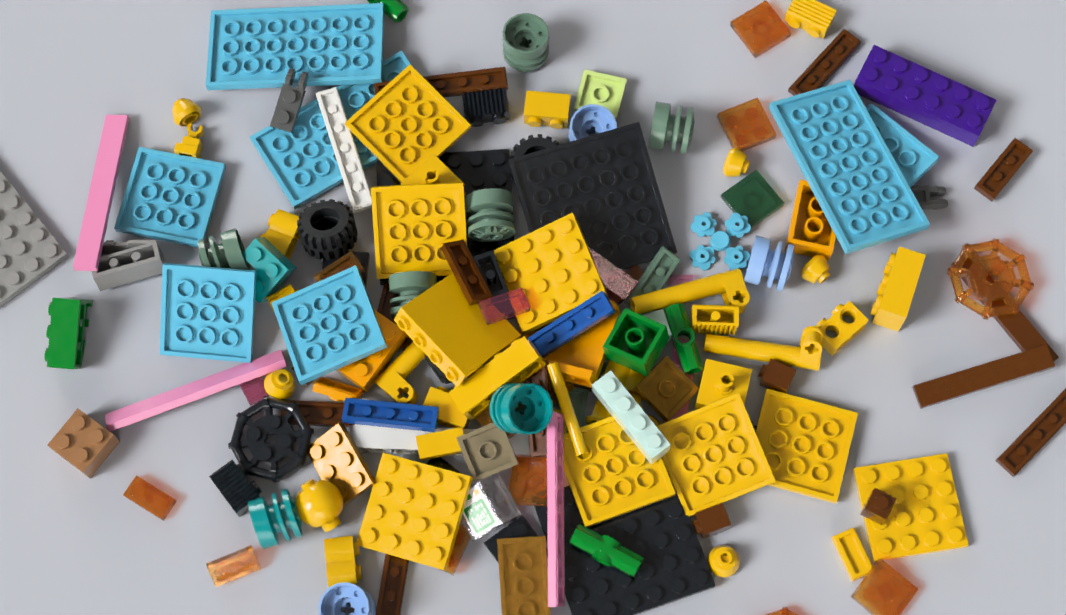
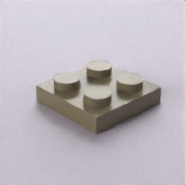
[456,423,519,482]

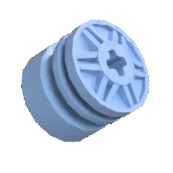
[568,104,617,142]
[744,235,794,292]
[318,582,376,615]

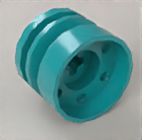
[489,383,553,435]
[248,489,303,549]

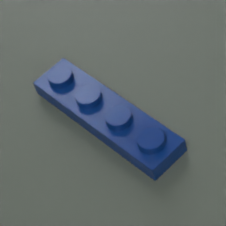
[527,291,616,358]
[342,398,439,432]

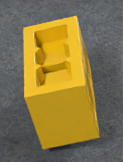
[816,301,869,356]

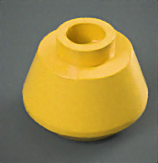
[172,98,201,127]
[723,148,750,177]
[801,255,830,284]
[264,369,295,400]
[707,545,740,577]

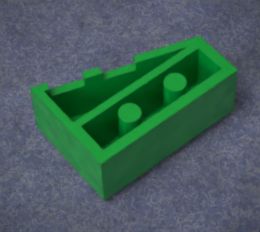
[44,298,93,369]

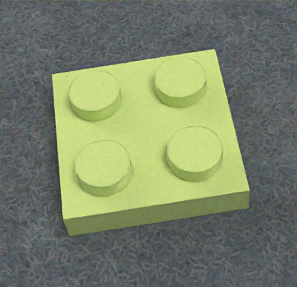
[574,69,627,122]

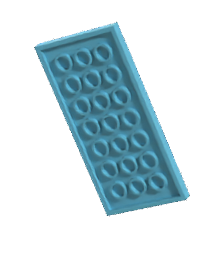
[206,3,384,90]
[249,50,412,210]
[769,80,930,254]

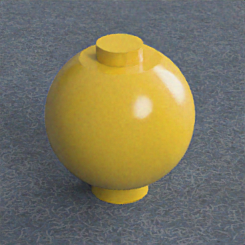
[295,478,343,532]

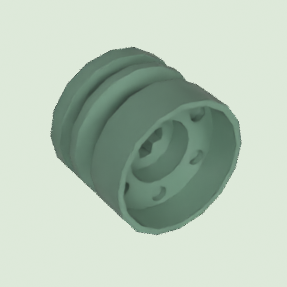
[503,13,549,72]
[648,101,695,154]
[465,188,516,242]
[198,228,251,270]
[389,271,437,318]

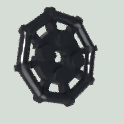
[228,396,314,482]

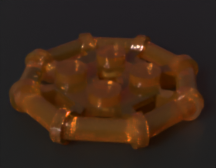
[947,238,1034,320]

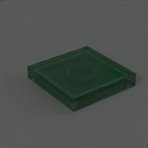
[721,170,784,228]

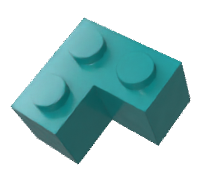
[242,237,297,303]

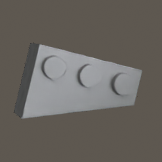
[92,240,165,291]

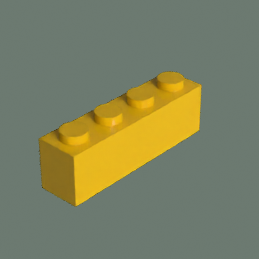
[449,336,546,420]

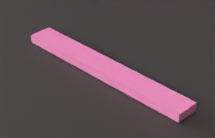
[73,115,130,271]
[105,350,287,432]
[547,412,565,607]

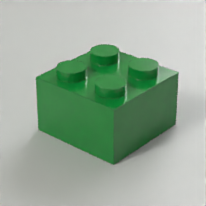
[602,308,669,376]

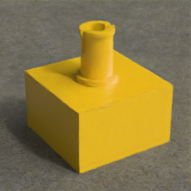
[401,154,466,196]
[694,359,752,410]

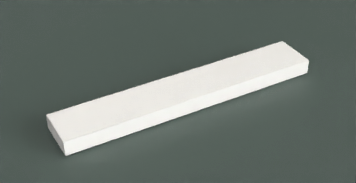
[315,87,372,213]

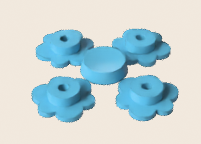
[690,212,751,271]

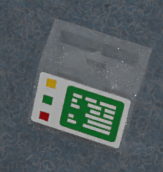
[461,473,521,542]

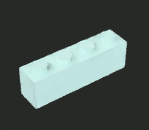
[592,370,671,465]

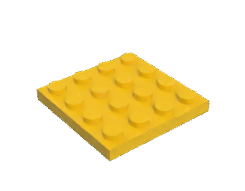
[345,65,472,182]
[371,182,467,279]
[493,213,608,334]
[756,389,858,504]
[656,392,776,516]
[564,406,676,528]
[357,453,473,571]
[853,453,969,562]

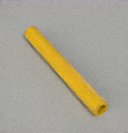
[547,362,588,456]

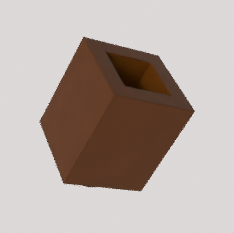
[758,359,796,393]
[860,488,897,525]
[692,503,731,539]

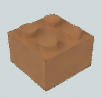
[47,408,120,478]

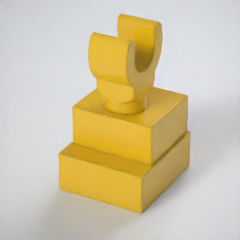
[174,123,204,159]

